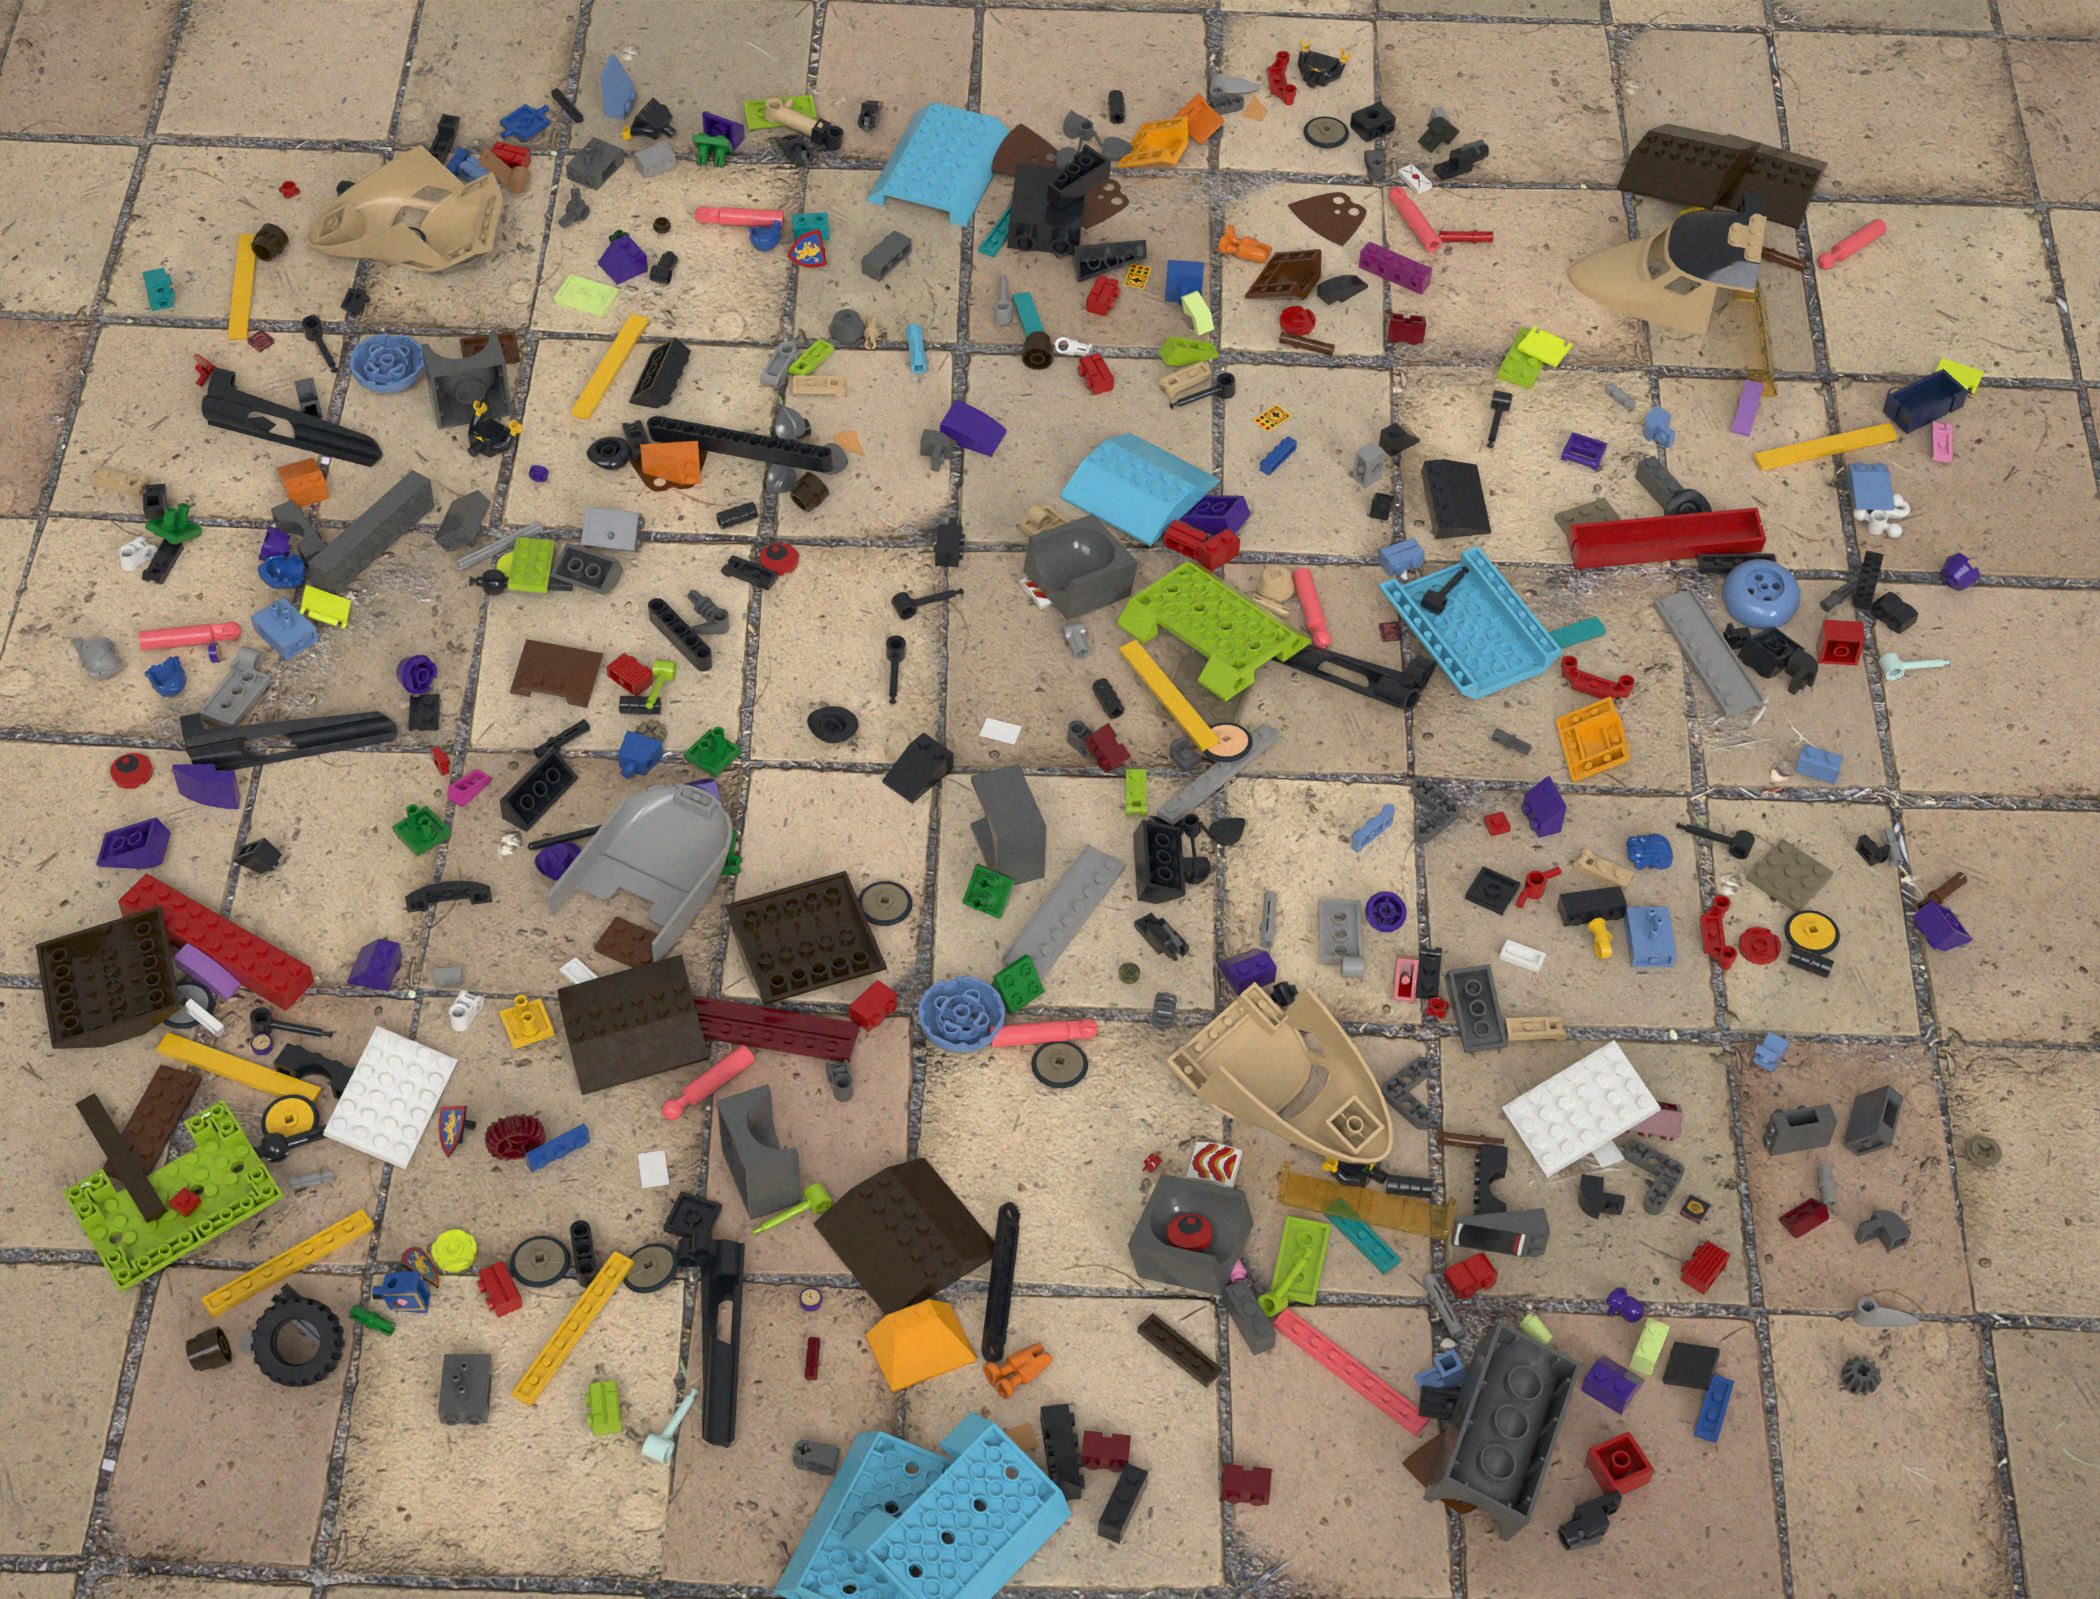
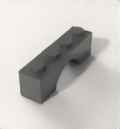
[271,500,328,570]

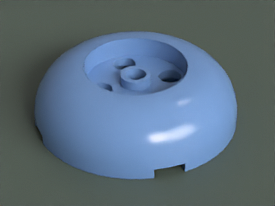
[349,333,424,394]
[1722,559,1800,630]
[919,976,1005,1053]

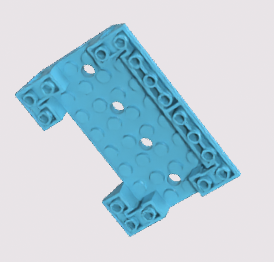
[841,1412,1072,1599]
[774,1431,980,1599]

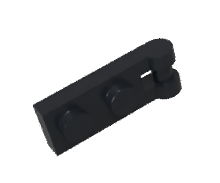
[622,420,649,461]
[142,539,184,585]
[721,555,778,591]
[1416,945,1442,1000]

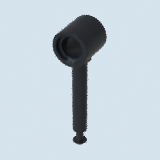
[302,315,338,373]
[1169,373,1236,409]
[1487,390,1513,448]
[1421,566,1469,615]
[891,588,964,620]
[886,635,906,705]
[1676,822,1755,859]
[250,1007,333,1039]

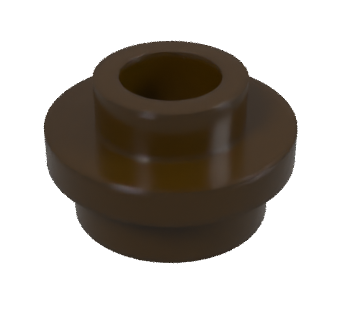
[653,217,671,234]

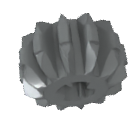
[1151,992,1177,1029]
[1841,1356,1881,1396]

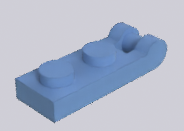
[1351,804,1395,853]

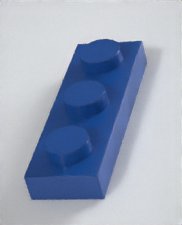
[525,1123,590,1172]
[1694,1375,1734,1443]

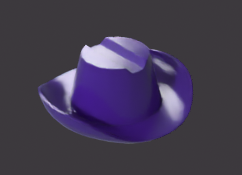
[535,842,581,881]

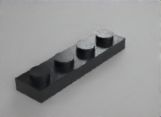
[1697,554,1777,574]

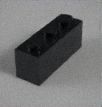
[1557,886,1627,926]
[1098,1463,1149,1544]

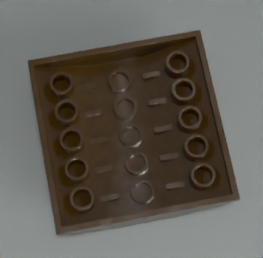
[1617,124,1761,209]
[1716,134,1828,230]
[725,871,887,1005]
[36,906,181,1049]
[557,955,709,1095]
[814,1158,995,1316]

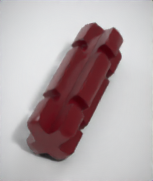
[805,1337,820,1381]

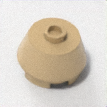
[1256,566,1295,604]

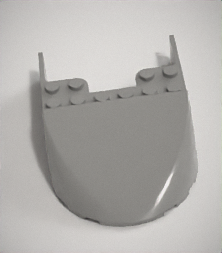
[547,784,732,962]

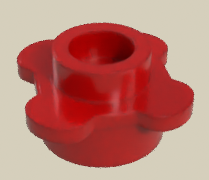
[279,181,300,198]
[1425,997,1449,1019]
[1142,1151,1163,1173]

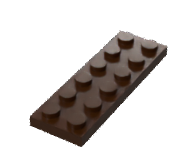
[102,1064,202,1180]

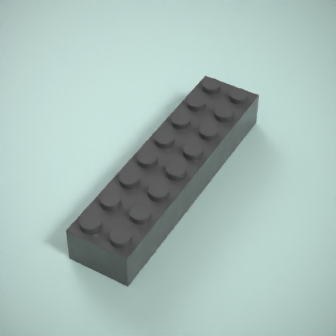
[308,470,434,595]

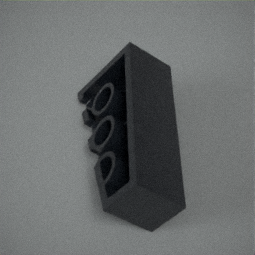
[1047,144,1111,210]
[1072,240,1147,282]
[1040,1404,1085,1500]

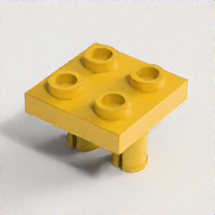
[499,995,555,1049]

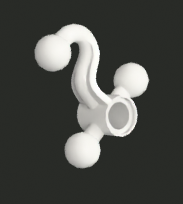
[1853,493,1910,538]

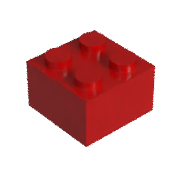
[1816,620,1865,666]
[1585,1431,1654,1495]

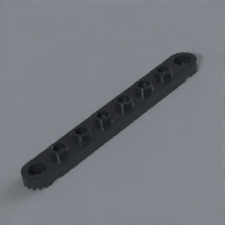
[981,1202,1021,1363]

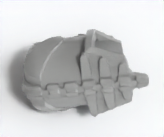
[72,637,123,681]

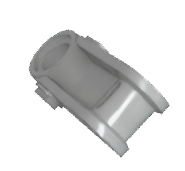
[760,341,801,390]

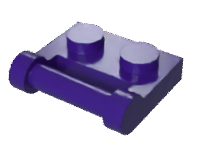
[1561,432,1608,471]

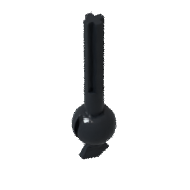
[469,569,572,596]
[252,1125,328,1163]

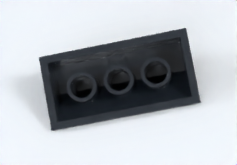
[629,337,691,409]
[1133,820,1186,904]

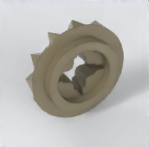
[634,719,667,742]
[1965,1136,2002,1169]

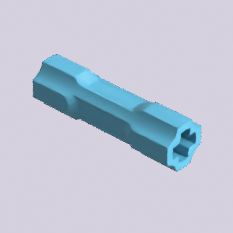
[906,324,927,374]

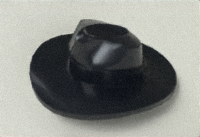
[1667,489,1712,516]
[807,706,858,743]

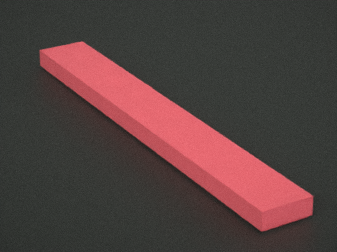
[1272,1307,1431,1437]

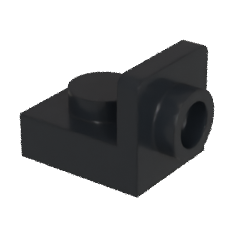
[341,288,371,315]
[1370,492,1395,521]
[1723,623,1752,650]
[1855,834,1891,866]

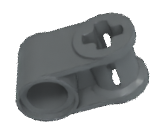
[1364,150,1385,181]
[1067,720,1093,759]
[825,1059,853,1102]
[793,1440,840,1476]

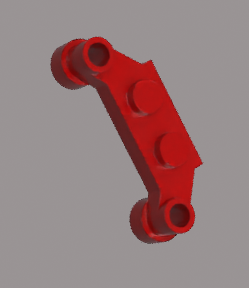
[1266,51,1297,105]
[1561,656,1635,699]
[1699,895,1737,970]

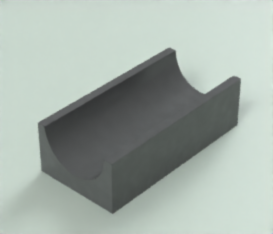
[1423,1321,1582,1542]

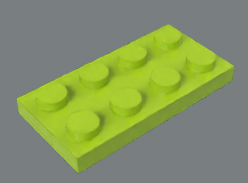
[743,95,817,129]
[1497,327,1545,389]
[508,537,555,593]
[1270,1215,1331,1305]

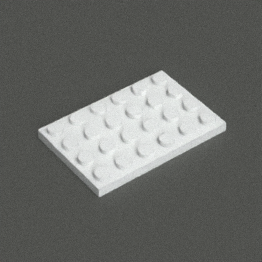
[323,1026,458,1170]
[1502,1040,1661,1178]

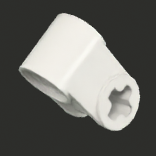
[118,536,157,571]
[449,989,484,1032]

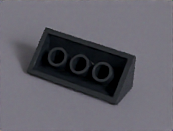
[499,747,578,831]

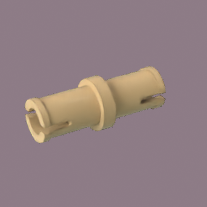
[864,317,878,349]
[1252,594,1292,620]

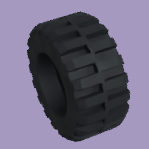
[251,1297,345,1387]

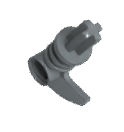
[687,590,729,635]

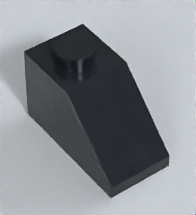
[1379,423,1420,457]
[233,838,282,873]

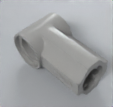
[1061,621,1091,660]

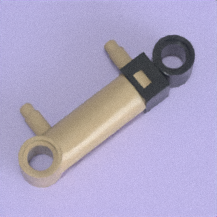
[764,98,843,150]

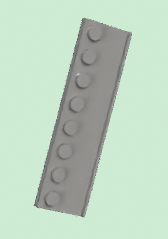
[1653,588,1764,718]
[1002,844,1126,981]

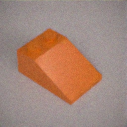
[640,441,701,484]
[276,458,329,507]

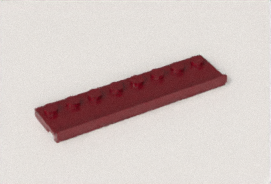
[693,995,860,1063]

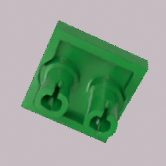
[692,133,733,168]
[145,503,202,544]
[684,727,741,778]
[392,804,451,856]
[962,864,1016,919]
[991,955,1045,1014]

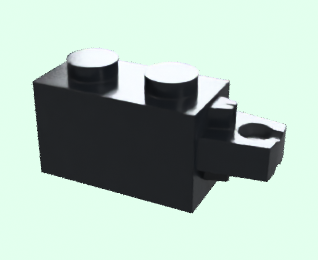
[935,517,965,567]

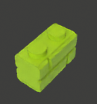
[585,1380,622,1436]

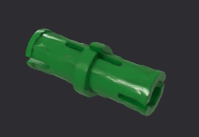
[349,1305,396,1337]

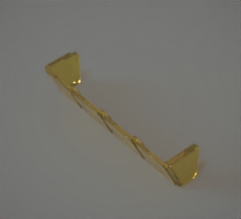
[1733,278,1778,398]
[1276,1160,1456,1241]

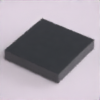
[1465,866,1521,916]
[663,1191,723,1238]
[1663,1342,1720,1391]

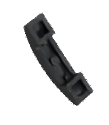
[427,114,460,164]
[405,881,492,912]

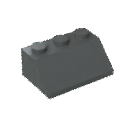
[550,543,623,595]

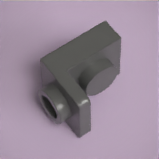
[1169,736,1201,772]

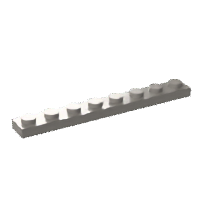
[1157,724,1279,825]

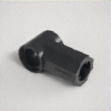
[649,251,678,285]

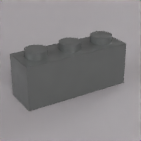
[861,230,912,282]
[1635,456,1684,512]
[1222,1279,1277,1356]

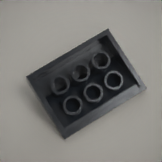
[1421,459,1491,539]

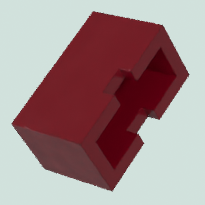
[1385,313,1427,345]
[1083,723,1131,773]
[1081,1430,1131,1473]
[1221,1464,1272,1506]

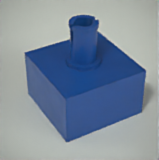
[1165,260,1204,306]

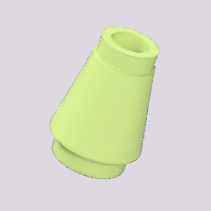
[1518,1313,1553,1345]

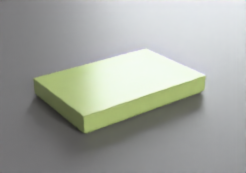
[554,274,620,317]

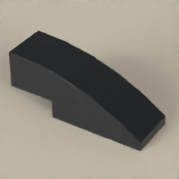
[1317,275,1368,305]

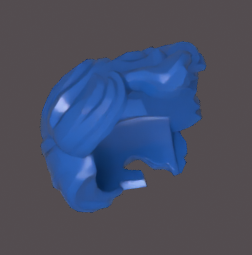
[749,220,781,252]
[258,554,306,589]
[144,656,187,697]
[1626,833,1673,870]

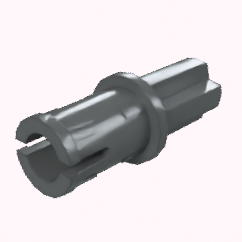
[1820,583,1854,612]
[1491,728,1532,755]

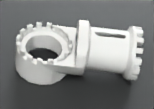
[1055,337,1093,357]

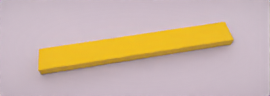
[228,234,256,339]
[571,313,649,420]
[1753,423,1898,471]
[1119,640,1219,752]
[156,1032,322,1104]
[200,1208,374,1319]
[511,1251,634,1407]

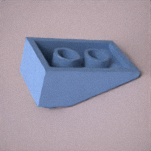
[601,54,637,120]
[1845,462,1894,510]

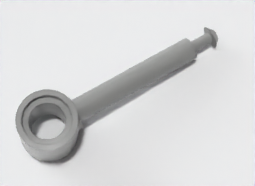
[994,274,1012,325]

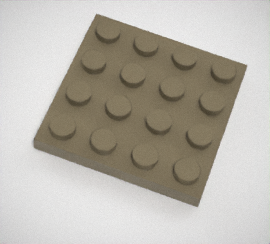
[1156,654,1256,727]

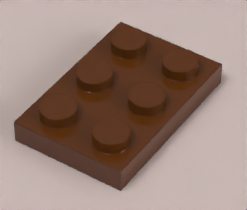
[460,331,520,364]
[594,916,658,968]

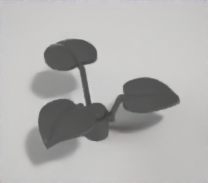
[1056,110,1133,169]
[766,406,848,494]

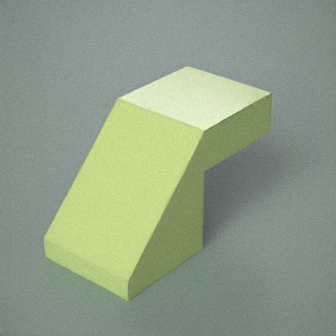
[1181,291,1214,335]

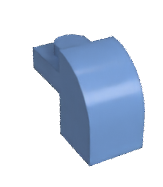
[1643,405,1676,448]
[1753,1032,1791,1072]
[1414,1348,1466,1390]

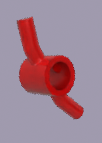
[1515,867,1561,908]

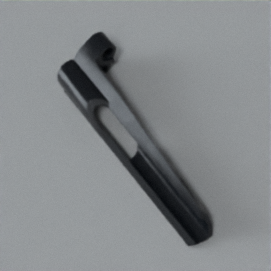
[202,368,383,467]
[1251,645,1436,711]
[180,711,397,771]
[677,1230,745,1448]

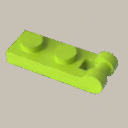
[788,338,834,376]
[1126,769,1147,816]

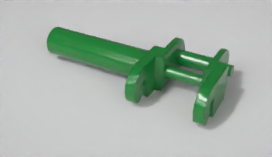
[721,829,743,876]

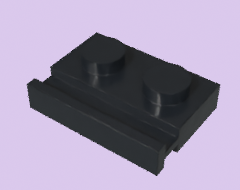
[408,694,441,731]

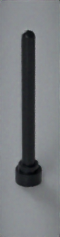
[528,825,602,850]

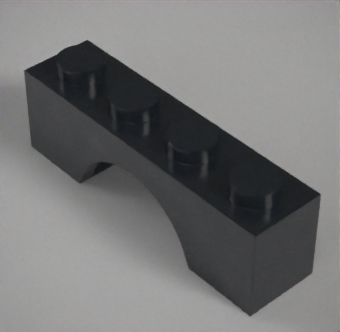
[274,1043,355,1100]
[1473,1145,1508,1216]

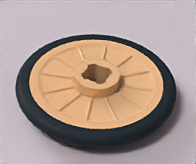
[1203,723,1253,762]

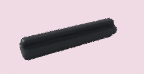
[551,88,584,123]

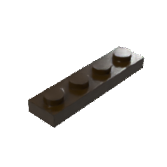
[1137,1313,1222,1388]

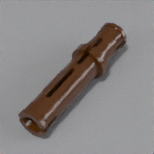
[1761,246,1808,272]
[1279,332,1335,356]
[1917,872,1967,910]
[1437,1131,1505,1151]

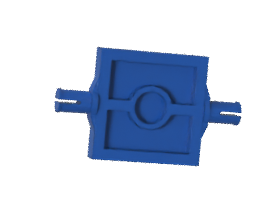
[500,104,550,142]

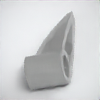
[1210,74,1259,97]
[1853,1297,1919,1327]

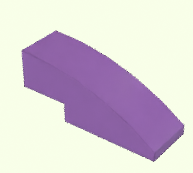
[1731,379,1764,437]
[173,943,241,1001]

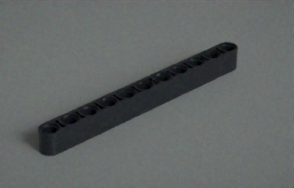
[647,416,835,473]

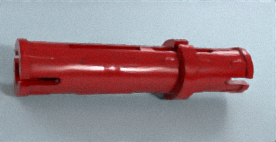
[1439,230,1493,244]

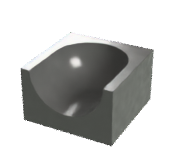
[421,330,513,430]
[1023,514,1138,620]
[971,764,1046,886]
[717,1084,801,1220]
[1128,1174,1254,1296]

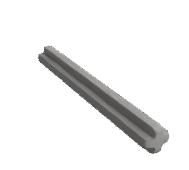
[456,521,543,570]

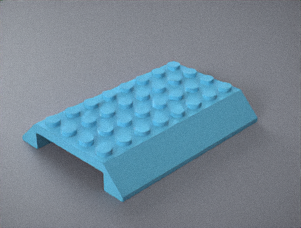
[867,102,1010,227]
[1378,546,1562,700]

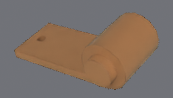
[478,147,530,194]

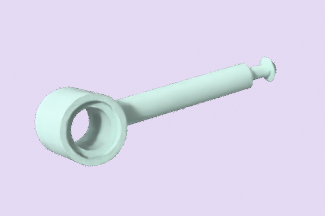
[1879,653,1952,681]
[642,1388,699,1464]

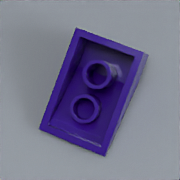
[1179,495,1251,536]
[96,817,171,869]

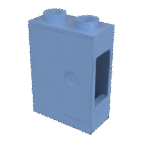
[251,597,319,661]
[1624,906,1677,967]

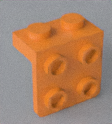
[1173,93,1225,144]

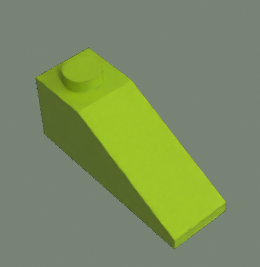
[1159,336,1219,367]

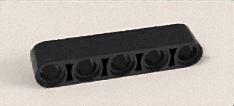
[648,598,713,672]

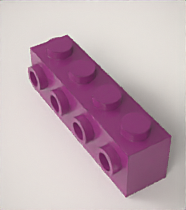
[1358,241,1432,295]

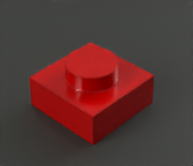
[431,746,450,776]
[1483,811,1511,836]
[168,1187,202,1218]

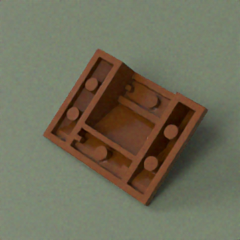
[1245,249,1322,300]
[510,639,603,708]

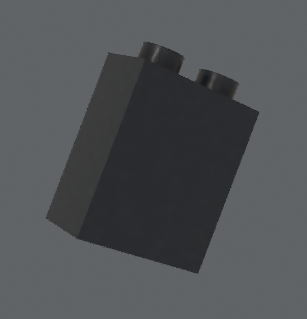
[1007,164,1085,255]

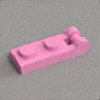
[1930,421,1953,463]

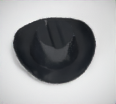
[586,437,630,470]

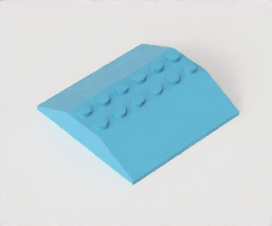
[1060,433,1220,546]

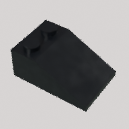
[1737,627,1805,679]
[882,732,954,804]

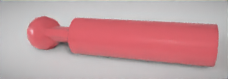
[1389,186,1442,252]
[695,206,784,228]
[1817,218,1887,270]
[1292,568,1331,649]
[139,621,241,651]
[990,1018,1098,1048]
[662,1045,755,1121]

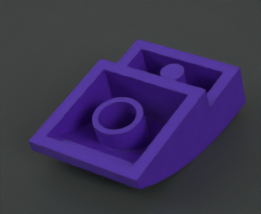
[940,400,1007,457]
[172,764,241,809]

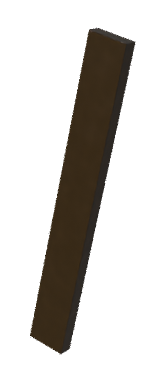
[75,1093,167,1224]

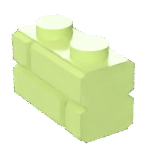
[1630,1318,1670,1375]

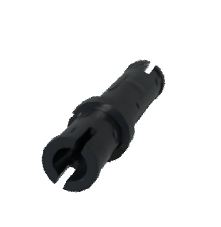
[533,719,590,760]

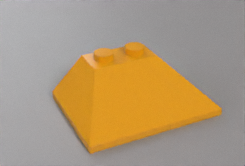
[1117,116,1188,168]
[1555,696,1632,783]
[865,1299,977,1393]

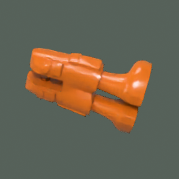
[1218,225,1272,263]
[983,1342,1053,1399]

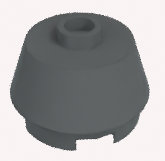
[829,309,865,346]

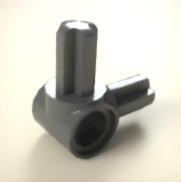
[558,187,590,228]

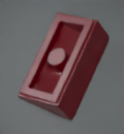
[1778,1198,1829,1239]

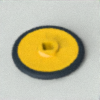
[1785,910,1840,955]
[261,1095,319,1137]

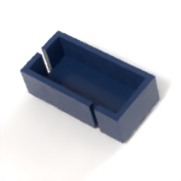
[1883,369,1968,434]

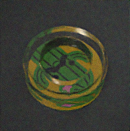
[1119,962,1140,984]

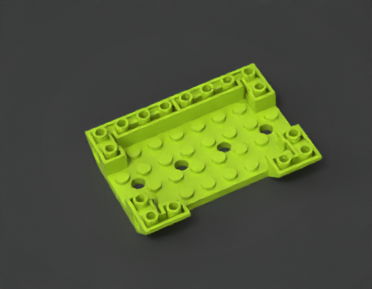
[1117,560,1312,702]
[62,1100,284,1293]

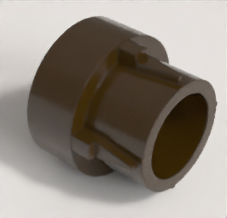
[251,223,289,261]
[1022,331,1054,370]
[790,472,830,512]
[186,1326,232,1371]

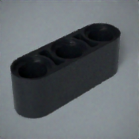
[570,1220,597,1288]

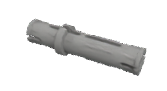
[1259,891,1277,949]
[1422,1273,1465,1339]

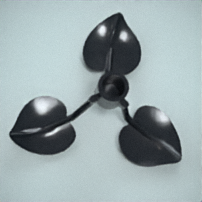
[1149,814,1246,884]

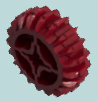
[485,1114,546,1161]

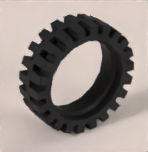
[1853,551,1884,610]

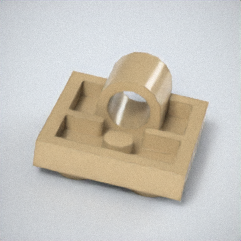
[1019,504,1070,536]

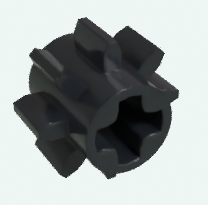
[1270,981,1298,1007]

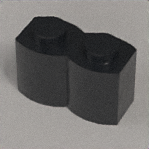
[1871,591,1918,634]

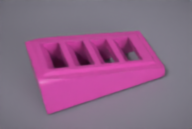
[448,769,492,807]

